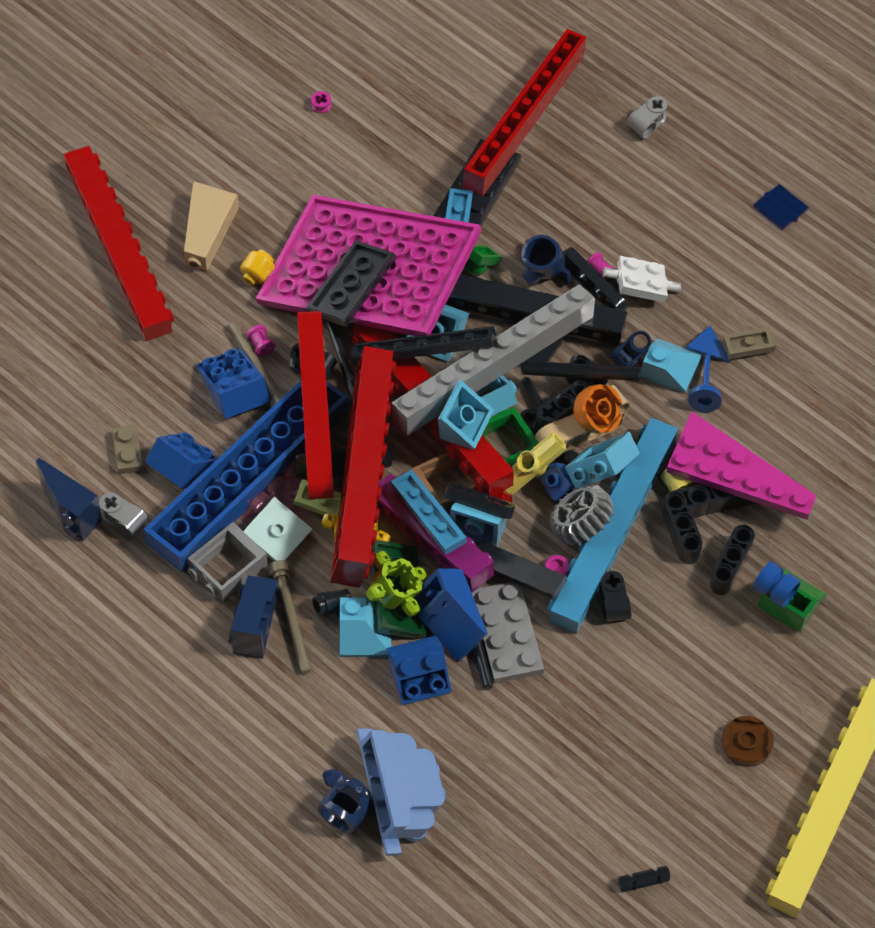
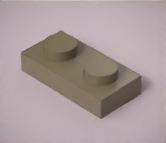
[722,327,776,359]
[112,425,143,474]

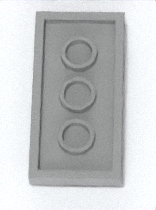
[472,582,544,683]

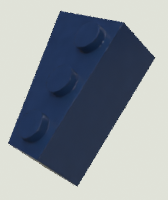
[229,575,278,659]

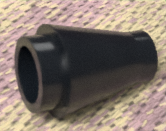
[312,588,352,617]

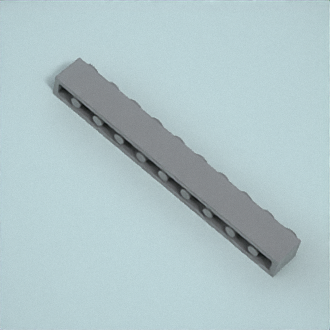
[392,284,595,436]

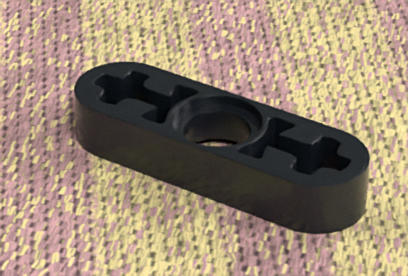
[444,483,515,519]

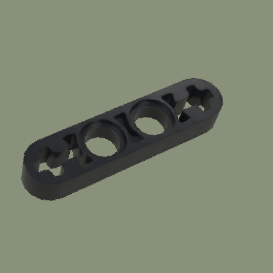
[563,247,627,311]

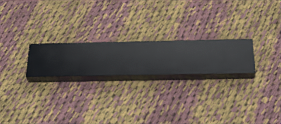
[350,326,496,365]

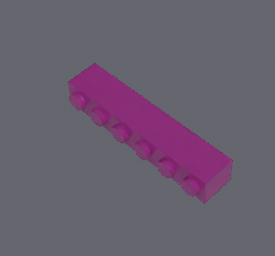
[376,473,494,593]

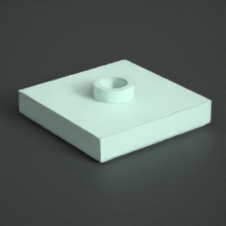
[243,497,312,562]

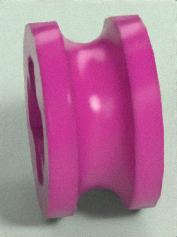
[311,91,331,113]

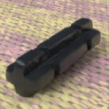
[618,866,671,892]

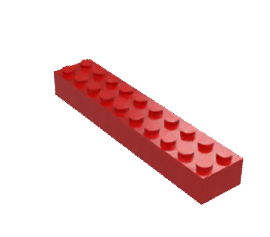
[330,346,396,588]

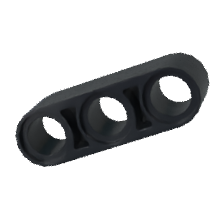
[710,524,755,595]

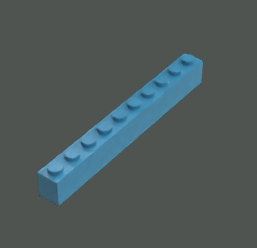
[547,417,678,634]

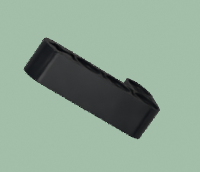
[533,355,608,433]

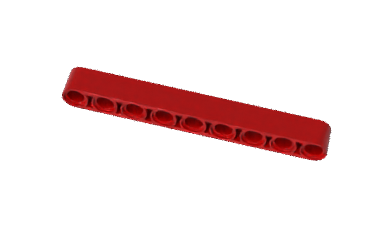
[297,311,334,500]

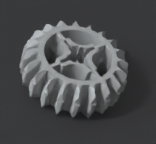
[549,484,614,546]

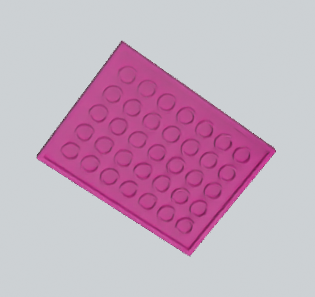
[256,195,482,336]

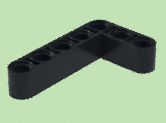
[662,484,756,564]

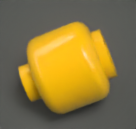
[240,250,275,285]

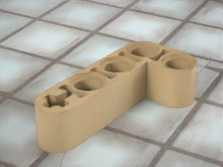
[535,385,630,453]

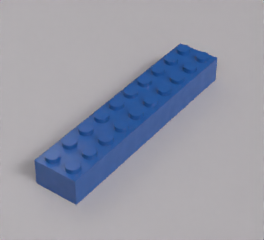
[143,380,348,573]

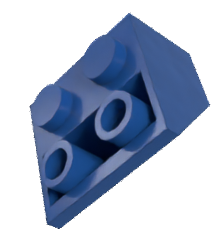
[145,432,218,489]
[386,636,452,705]

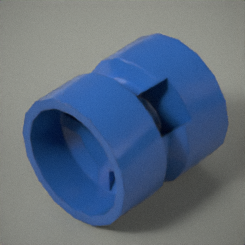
[752,561,801,608]

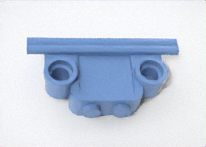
[356,728,446,856]

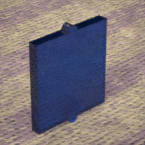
[753,184,809,230]

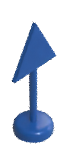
[686,325,730,413]

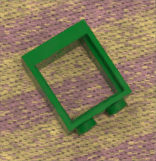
[482,406,539,467]

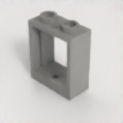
[188,522,268,602]

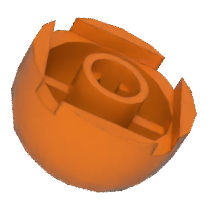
[573,384,623,434]

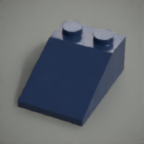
[36,458,102,541]

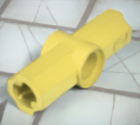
[506,432,566,495]

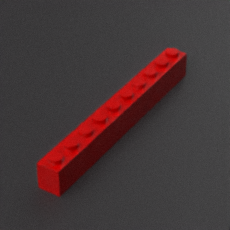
[462,29,587,197]
[63,146,174,341]
[352,324,514,496]

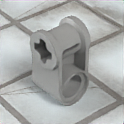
[626,96,667,139]
[99,493,148,538]

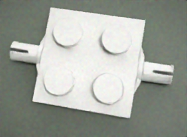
[602,256,681,303]

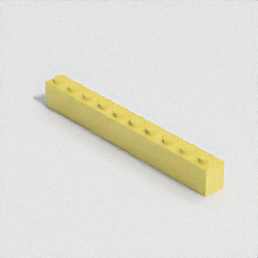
[765,678,875,918]

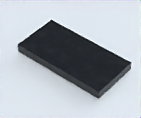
[306,240,396,327]

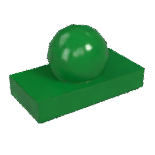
[465,245,503,276]

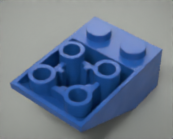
[196,348,270,419]
[413,568,488,661]

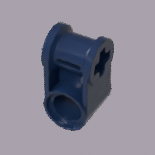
[608,330,651,366]

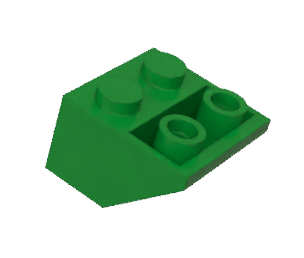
[757,568,827,632]

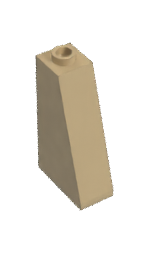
[184,182,239,271]

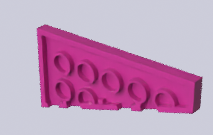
[666,411,816,520]

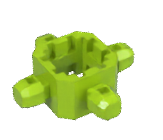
[366,551,426,617]

